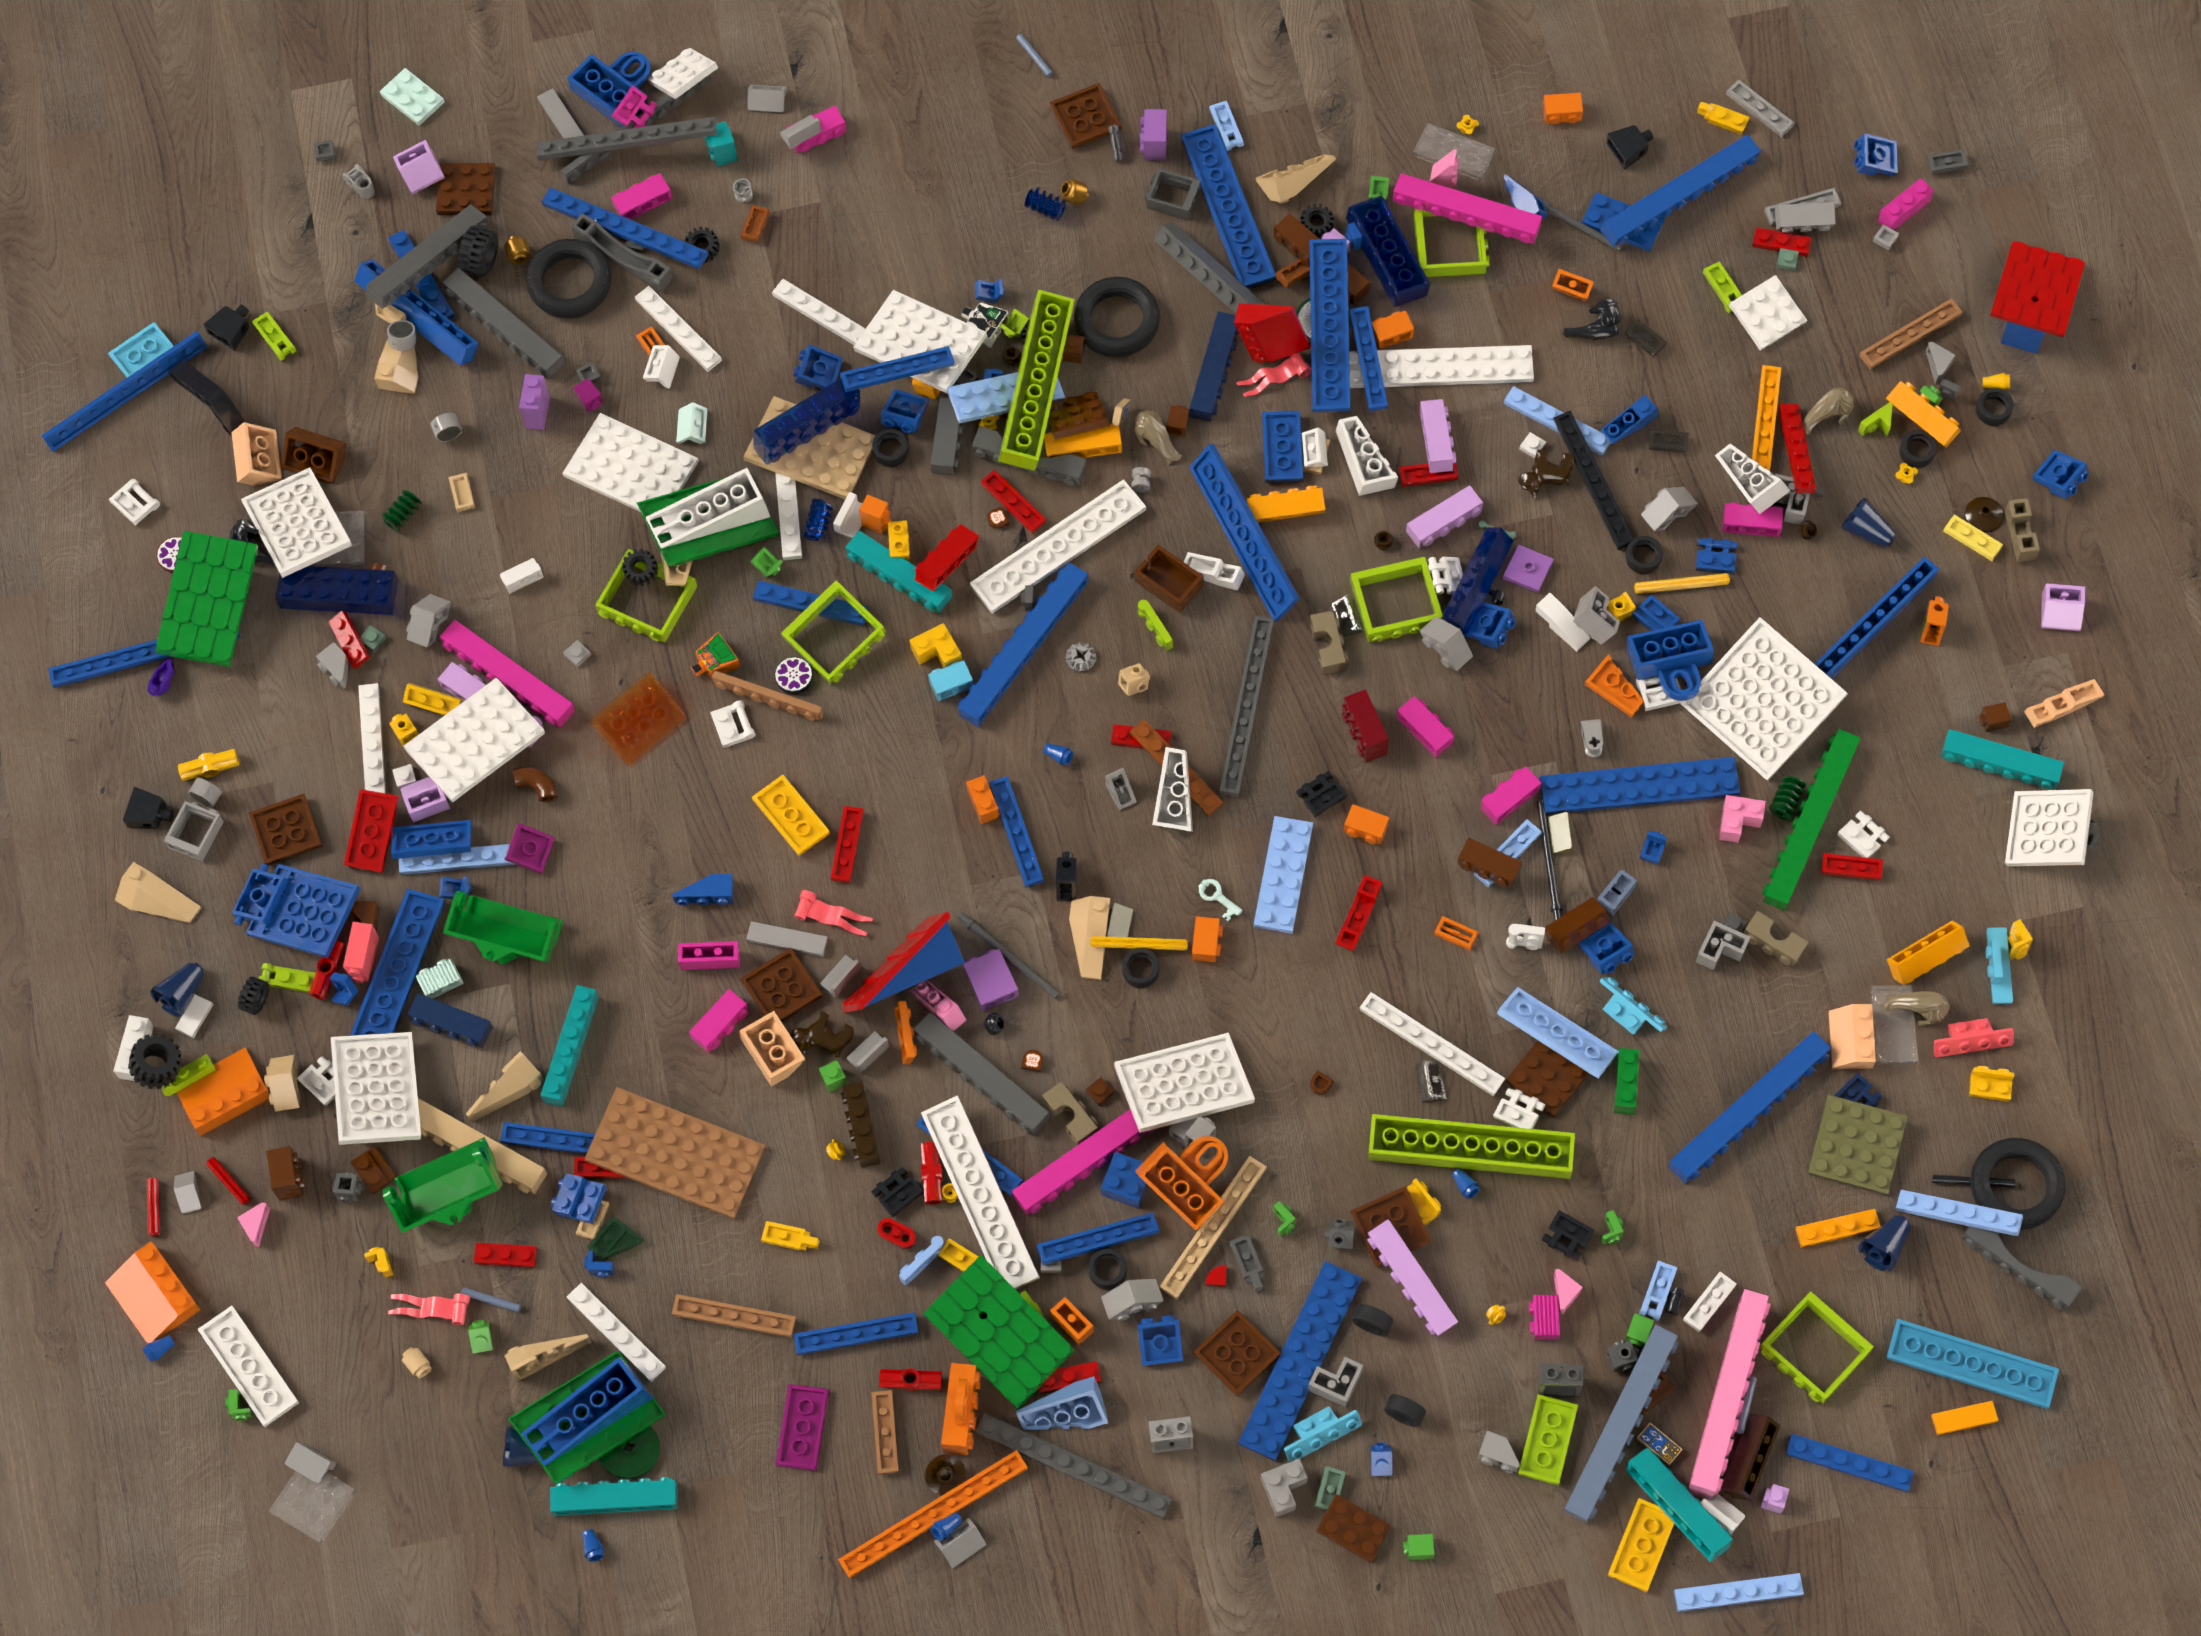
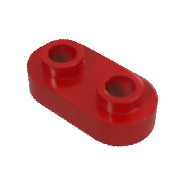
[877,1218,916,1249]

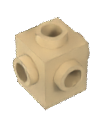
[1118,663,1150,696]

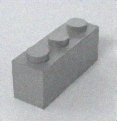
[1775,202,1836,233]

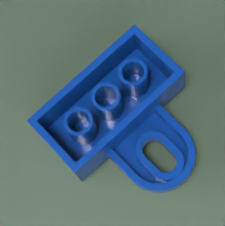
[567,52,651,127]
[1627,620,1714,701]

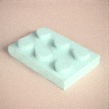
[380,68,445,126]

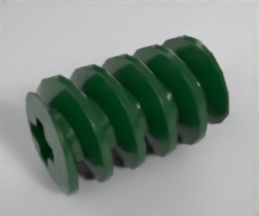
[382,490,422,533]
[1769,776,1806,820]

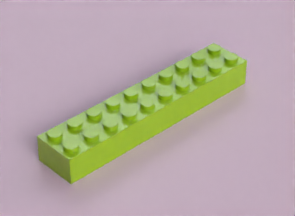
[998,290,1075,471]
[1368,1114,1575,1179]

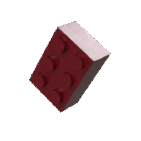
[1341,689,1389,762]

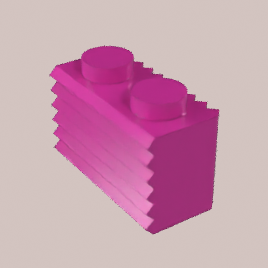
[1529,1295,1560,1340]

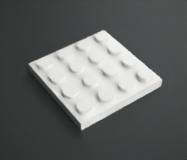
[2005,789,2093,867]

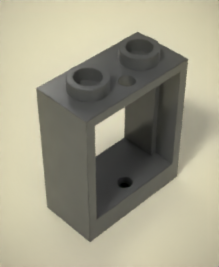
[1144,169,1201,220]
[1537,1363,1583,1398]

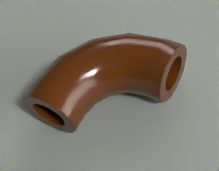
[513,767,558,802]

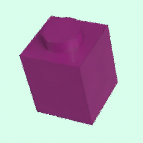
[573,378,603,413]

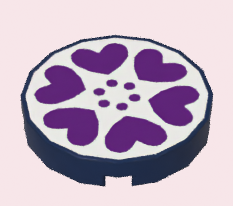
[774,657,813,694]

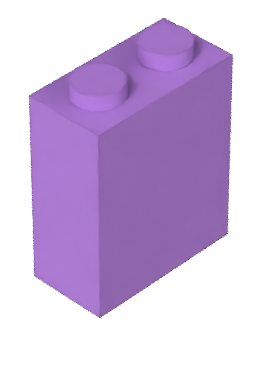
[519,374,550,430]
[963,949,1019,1012]

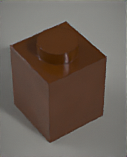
[1063,334,1085,364]
[1166,405,1190,437]
[1979,702,2011,732]

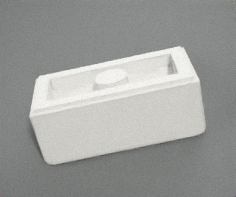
[1302,428,1328,468]

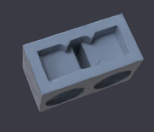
[1597,869,1637,918]

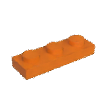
[894,1001,917,1064]

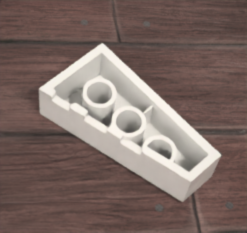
[1336,416,1398,496]
[1715,444,1790,514]
[1152,747,1193,832]

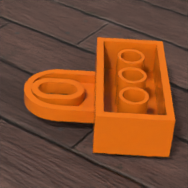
[1135,1135,1228,1230]
[941,1363,981,1456]

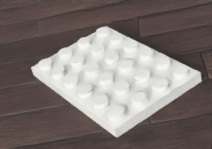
[853,290,987,393]
[563,413,699,512]
[241,468,352,578]
[404,678,545,803]
[331,1032,421,1145]
[1114,1033,1255,1133]

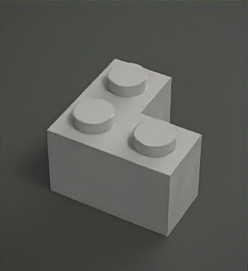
[1775,474,1810,525]
[1641,487,1698,531]
[1573,586,1620,645]
[406,594,451,647]
[1420,617,1473,671]
[1696,921,1751,971]
[1169,1116,1216,1158]
[1101,1279,1164,1321]
[1308,1357,1364,1408]
[1260,1459,1307,1518]

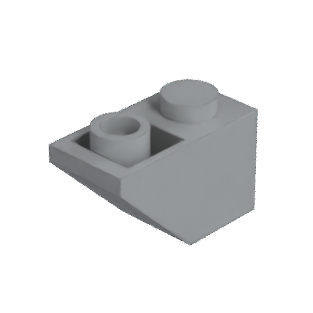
[316,642,349,689]
[1478,1431,1520,1473]

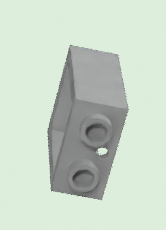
[164,801,224,862]
[1149,1416,1193,1453]

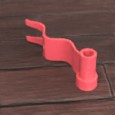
[1236,352,1312,397]
[794,890,873,936]
[388,1294,470,1325]

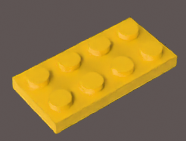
[752,775,830,856]
[1607,1498,1674,1593]

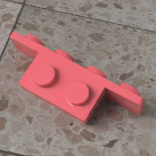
[1934,1018,2014,1058]

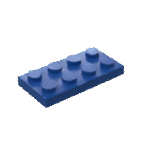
[1582,192,1665,252]
[1262,411,1303,483]
[391,820,472,859]

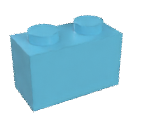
[928,660,973,701]

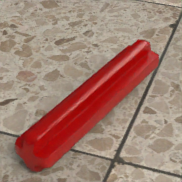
[206,1157,250,1205]
[147,1178,160,1237]

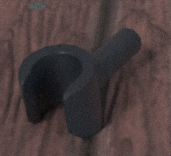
[1480,585,1504,605]

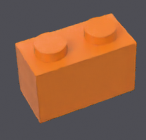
[1543,93,1583,124]
[1552,269,1594,302]
[1371,310,1414,350]
[859,494,892,535]
[966,775,1000,824]
[1344,804,1389,845]
[1192,916,1223,962]
[1050,1297,1094,1345]

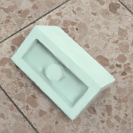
[676,402,707,444]

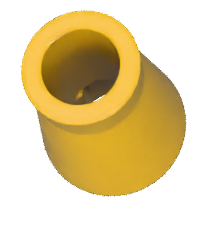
[1983,372,2010,390]

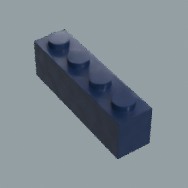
[407,993,493,1048]

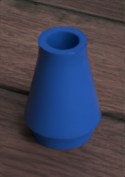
[1043,743,1074,765]
[1452,1168,1480,1199]
[142,1335,175,1362]
[931,1513,962,1541]
[582,1529,605,1562]

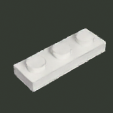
[1683,1272,1737,1333]

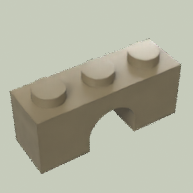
[2005,498,2040,562]
[1310,611,1348,674]
[1743,911,1809,967]
[1042,1081,1098,1145]

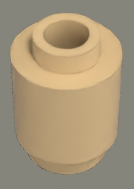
[402,1348,432,1379]

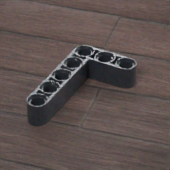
[168,360,246,436]

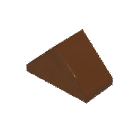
[350,901,379,932]

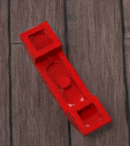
[1335,875,1383,952]

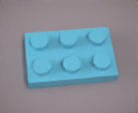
[108,322,173,378]

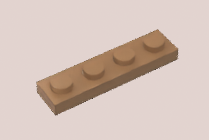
[871,1390,899,1475]

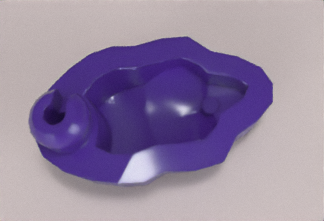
[147,659,175,697]

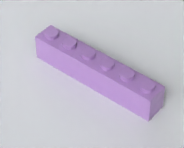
[438,662,544,748]
[1367,1220,1458,1337]

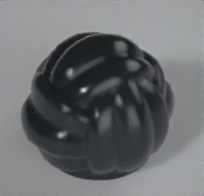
[984,1013,1005,1035]

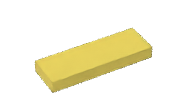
[1943,515,2003,561]

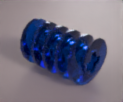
[1024,187,1066,221]
[802,498,834,541]

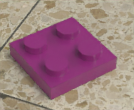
[504,823,555,874]

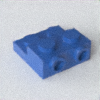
[1854,133,1898,177]
[793,344,843,393]
[881,389,929,433]
[2032,450,2089,499]
[1461,600,1515,649]
[1578,921,1635,975]
[551,1173,607,1224]
[1137,1315,1183,1366]

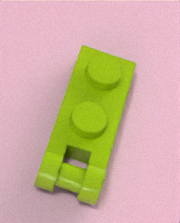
[1703,261,1742,313]
[252,312,296,361]
[1138,600,1173,651]
[259,963,316,993]
[162,1054,216,1096]

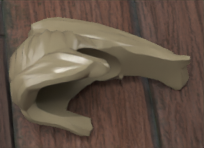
[1802,387,1854,435]
[1133,410,1182,465]
[1883,991,1950,1027]

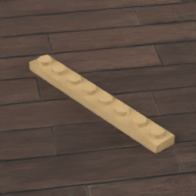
[1160,1156,1267,1300]

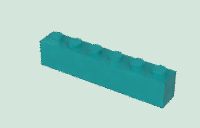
[845,531,952,614]
[1940,729,2064,790]
[541,985,599,1107]
[1626,1448,1733,1563]
[550,1477,678,1516]

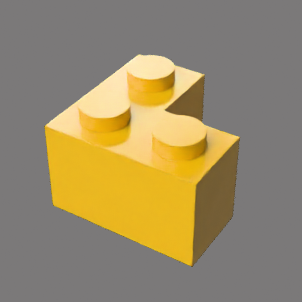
[909,623,962,668]

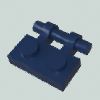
[1834,1072,1882,1107]

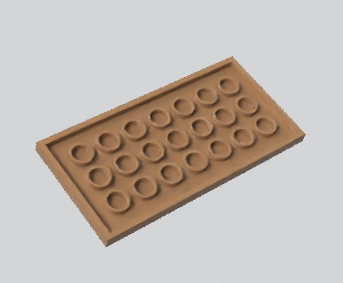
[585,1087,766,1219]

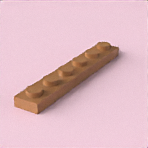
[1859,298,1963,370]
[712,671,823,721]
[672,1294,796,1338]

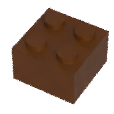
[266,1146,306,1200]

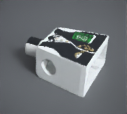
[961,303,1009,348]

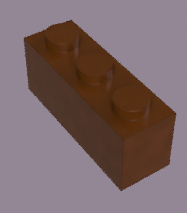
[1458,837,1522,889]
[1544,897,1609,954]

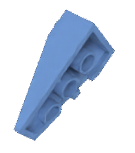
[1016,1377,1108,1430]

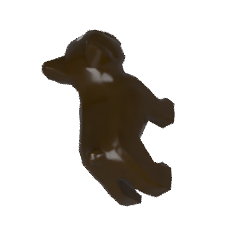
[1518,450,1573,499]
[790,1011,854,1058]

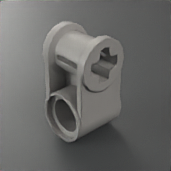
[342,164,375,199]
[1580,719,1603,758]

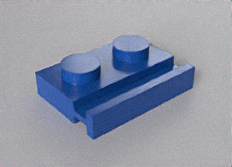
[1632,594,1680,631]

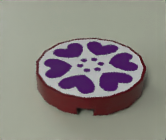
[156,537,182,573]

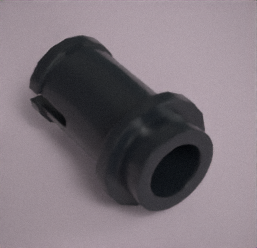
[1665,1287,1685,1315]

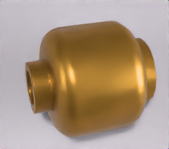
[1060,179,1089,205]
[504,236,530,265]

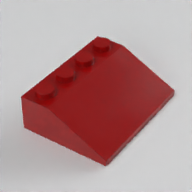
[1234,303,1311,363]

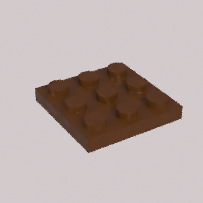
[1049,83,1122,149]
[436,163,496,215]
[1047,391,1110,439]
[249,793,323,866]
[740,948,823,1022]
[1505,1041,1590,1118]
[1350,1186,1432,1267]
[1193,1310,1281,1397]

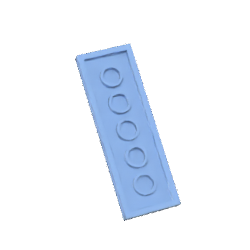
[948,372,1065,423]
[1254,816,1313,934]
[1497,987,1618,1079]

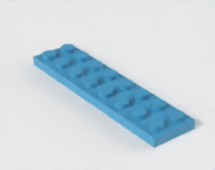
[1886,1319,2059,1410]

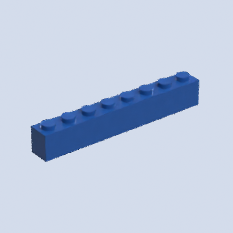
[354,259,479,366]

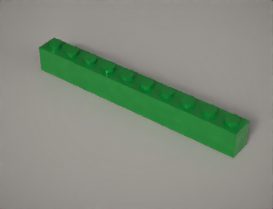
[1762,729,1860,911]

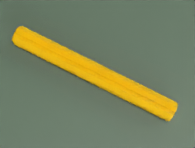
[1634,573,1730,594]
[1090,936,1188,950]

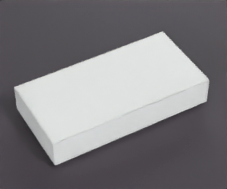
[175,995,213,1039]

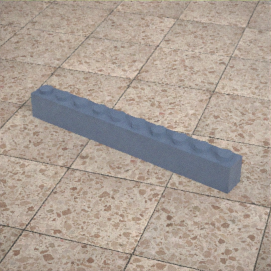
[1564,1324,1679,1524]

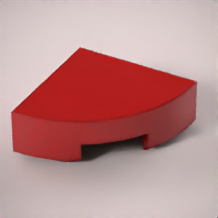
[1205,1265,1227,1287]

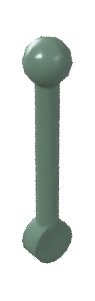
[1479,521,1517,539]

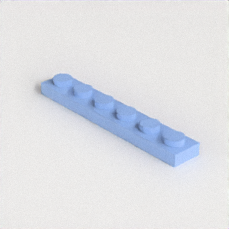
[1503,386,1611,456]
[399,844,516,875]
[1896,1190,2023,1236]
[1674,1573,1804,1612]

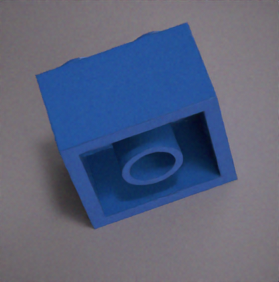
[1101,1152,1148,1209]

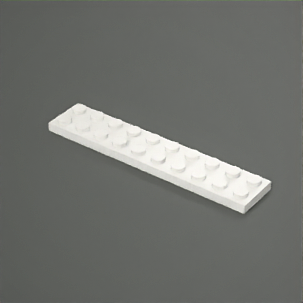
[1349,345,1534,388]
[970,479,1146,614]
[921,1096,1040,1290]

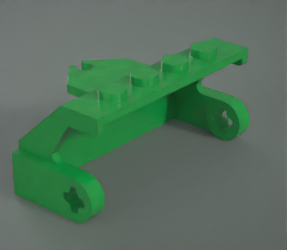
[443,890,564,965]
[383,1137,503,1233]

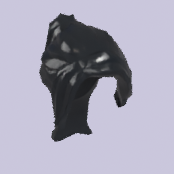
[1562,299,1621,340]
[229,518,275,565]

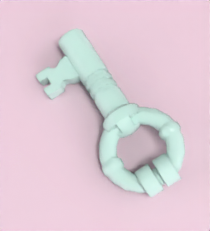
[1198,879,1243,921]

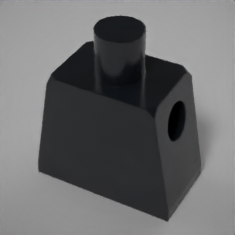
[1606,125,1653,170]
[203,304,249,351]
[123,787,174,829]
[1056,851,1077,901]

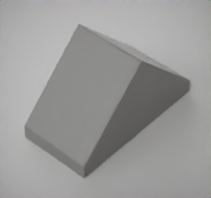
[1926,342,1955,384]
[1105,768,1137,810]
[174,1171,202,1214]

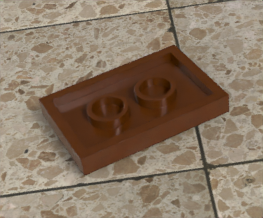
[1316,1494,1391,1563]

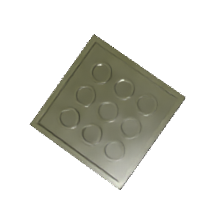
[1808,1095,1908,1195]

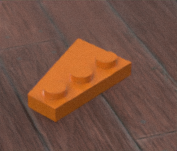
[1585,654,1644,718]

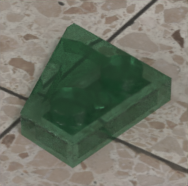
[587,1216,644,1261]

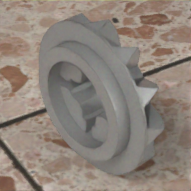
[1065,642,1096,671]

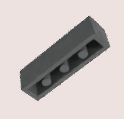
[931,397,964,475]

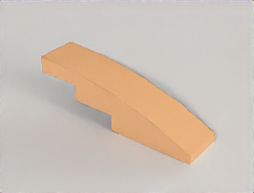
[2024,679,2104,728]

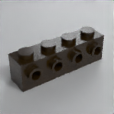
[841,1081,880,1168]
[1721,1414,1781,1501]

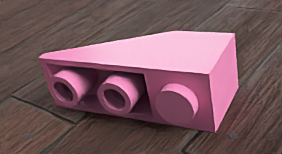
[1430,149,1459,189]
[910,980,966,1031]

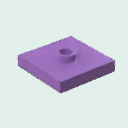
[1503,544,1554,593]

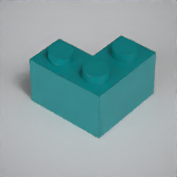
[704,121,738,167]

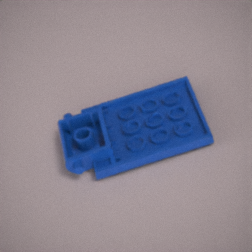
[232,864,361,958]

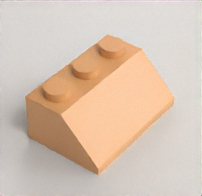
[232,422,282,486]
[1829,1004,1876,1069]
[740,1011,805,1087]

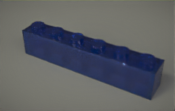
[1441,527,1514,634]

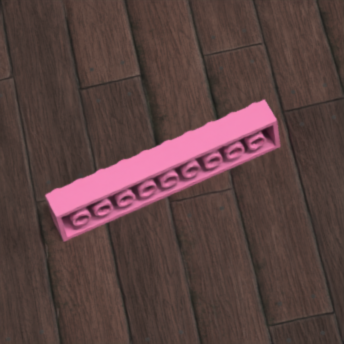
[1688,1289,1771,1500]

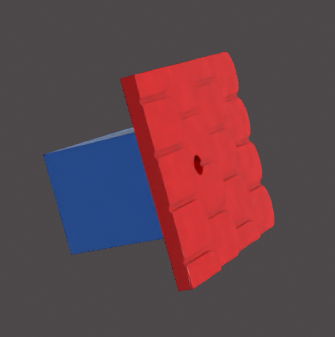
[1990,241,2085,354]
[842,911,965,1013]

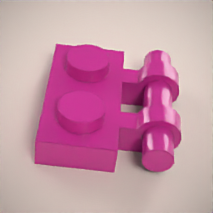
[611,86,657,128]

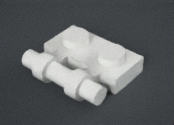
[1428,557,1467,595]
[1837,811,1890,858]
[297,1056,335,1106]
[1493,1088,1545,1129]

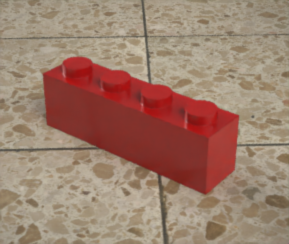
[915,524,979,592]

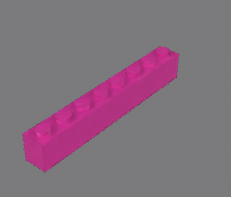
[1393,173,1542,244]
[440,620,575,728]
[1012,1109,1156,1215]

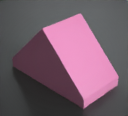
[237,1202,270,1247]
[1554,1269,1582,1315]

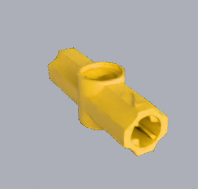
[178,749,239,781]

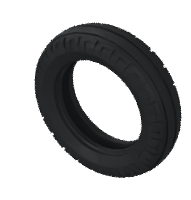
[526,239,611,318]
[1074,277,1160,357]
[1970,1138,2065,1230]

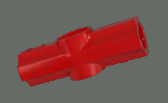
[309,940,345,1000]
[921,1141,943,1205]
[879,1368,942,1391]

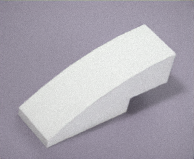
[1184,552,1245,591]
[1536,593,1590,651]

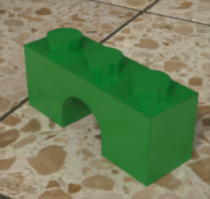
[1614,1048,1640,1115]

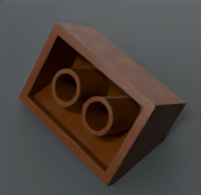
[281,427,347,484]

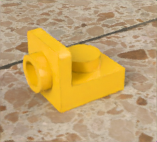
[364,1247,393,1278]

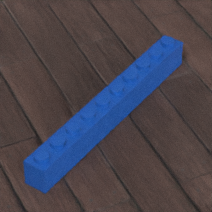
[1600,134,1761,247]
[1815,556,1939,679]
[958,562,1089,727]
[1668,1031,1831,1184]

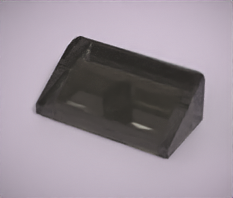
[1330,595,1364,638]
[1415,1061,1447,1103]

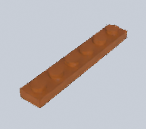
[1130,719,1223,817]

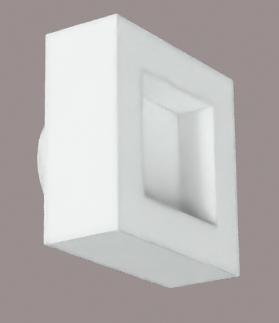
[1519,432,1546,459]
[393,764,417,790]

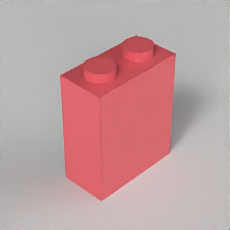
[343,922,379,983]

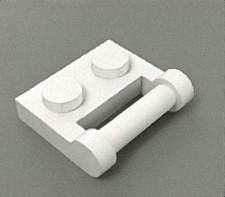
[109,479,160,526]
[1636,676,1682,711]
[710,700,756,748]
[1506,924,1545,950]

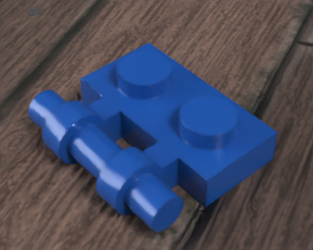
[1696,537,1737,574]

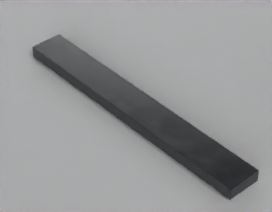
[1553,410,1634,550]

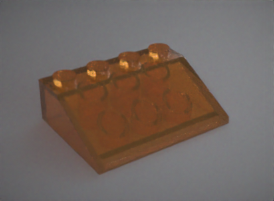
[587,672,686,766]

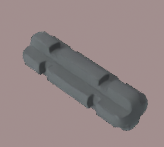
[1109,125,1124,161]

